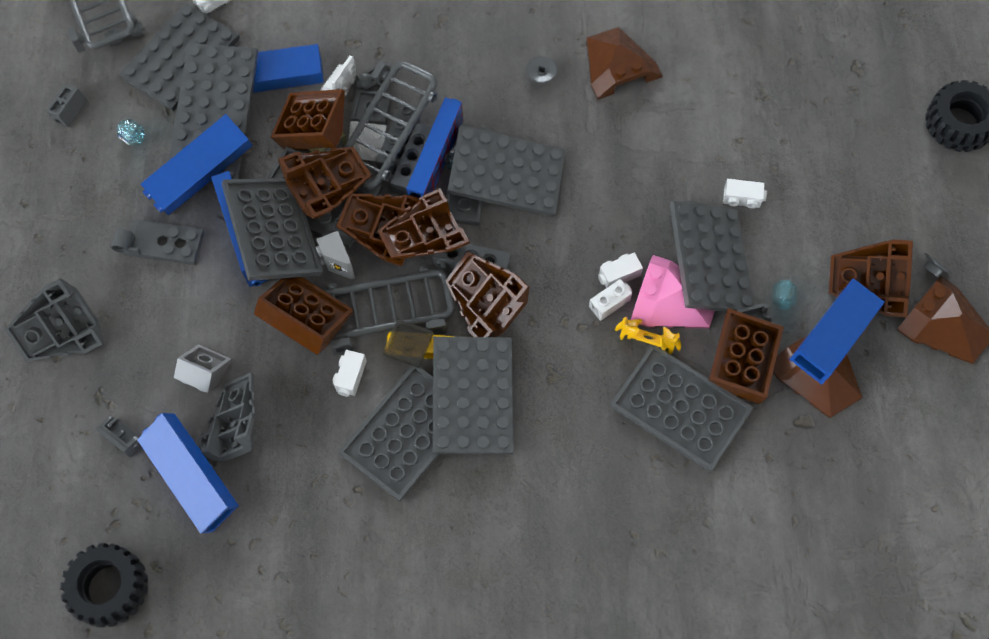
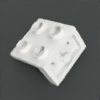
[321,56,357,97]
[349,121,390,161]

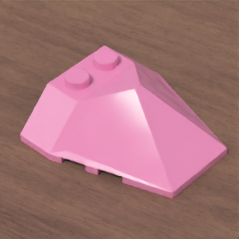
[631,255,715,328]

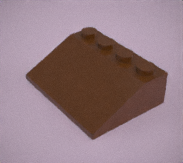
[270,89,345,149]
[254,277,354,355]
[709,308,784,404]

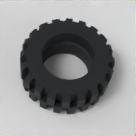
[925,80,989,152]
[60,543,148,628]

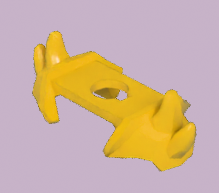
[615,317,681,355]

